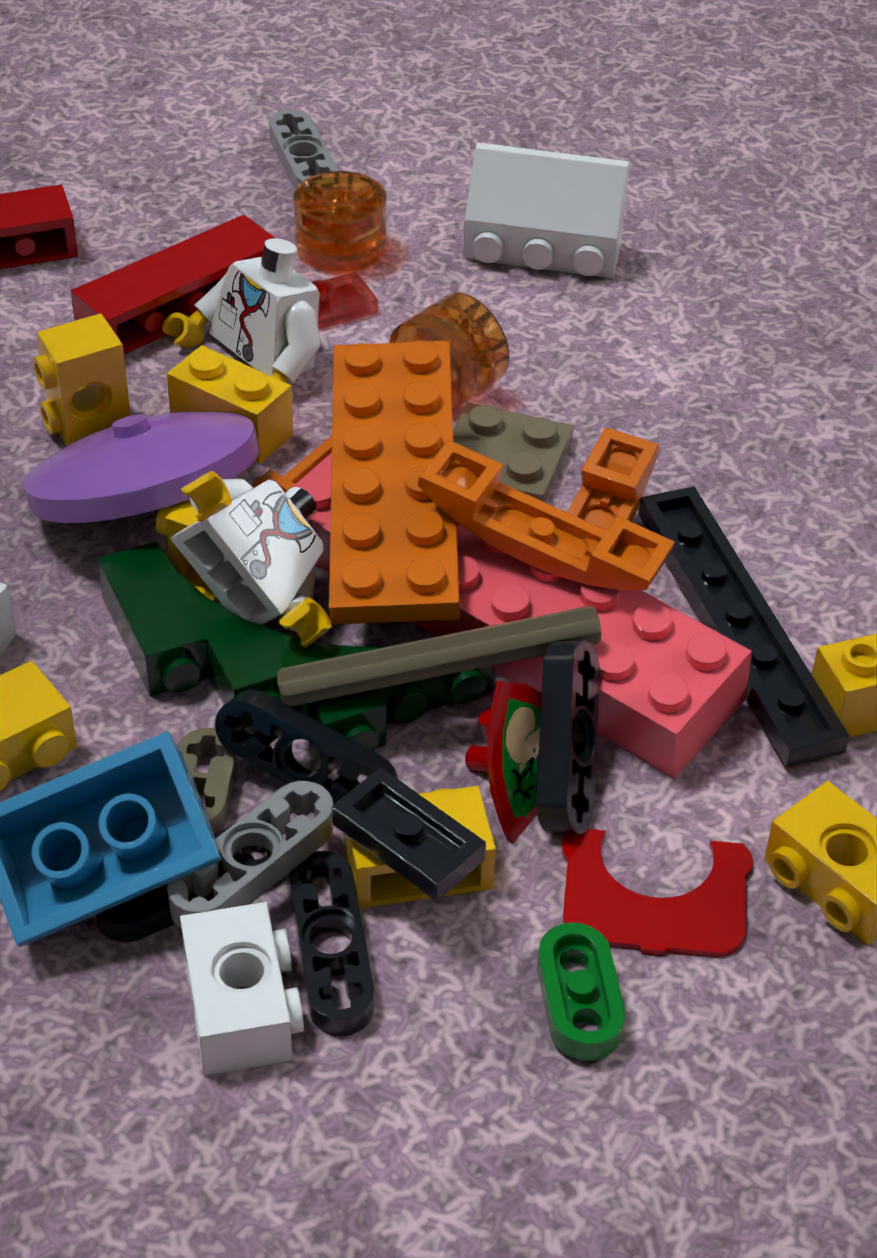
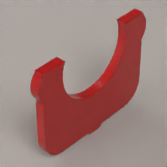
[562,829,753,957]

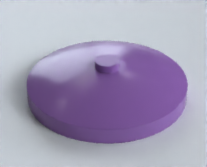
[23,412,260,523]

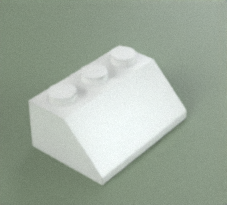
[463,142,629,278]

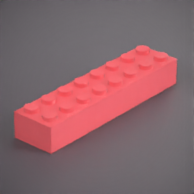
[293,453,752,779]

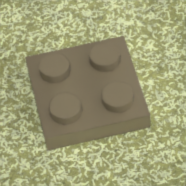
[453,402,574,502]

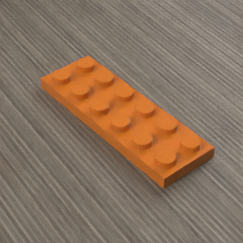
[329,340,460,625]

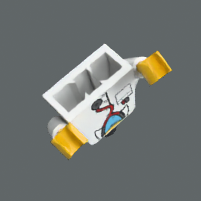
[162,238,321,384]
[171,471,332,648]

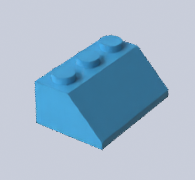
[0,731,222,947]

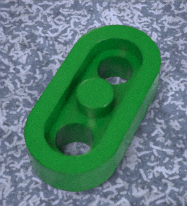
[537,923,625,1061]

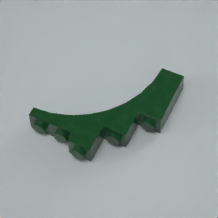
[97,542,493,753]

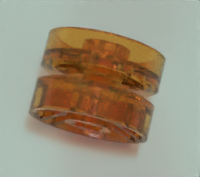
[293,171,387,274]
[389,292,510,412]

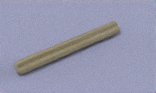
[277,606,602,707]

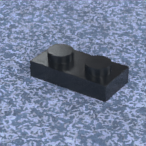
[332,767,486,902]

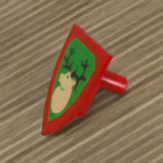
[465,680,542,844]

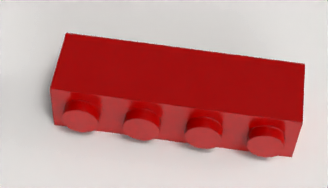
[0,184,78,269]
[70,214,275,355]

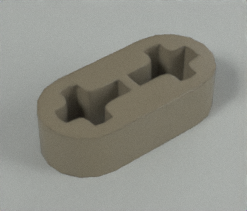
[178,728,237,833]

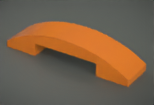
[567,427,659,530]
[418,440,675,590]

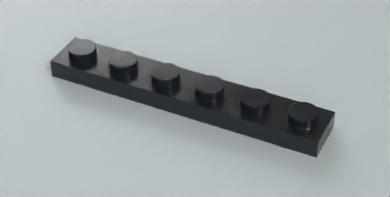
[638,486,850,767]

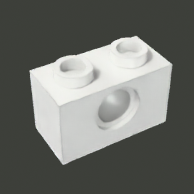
[180,902,304,1076]

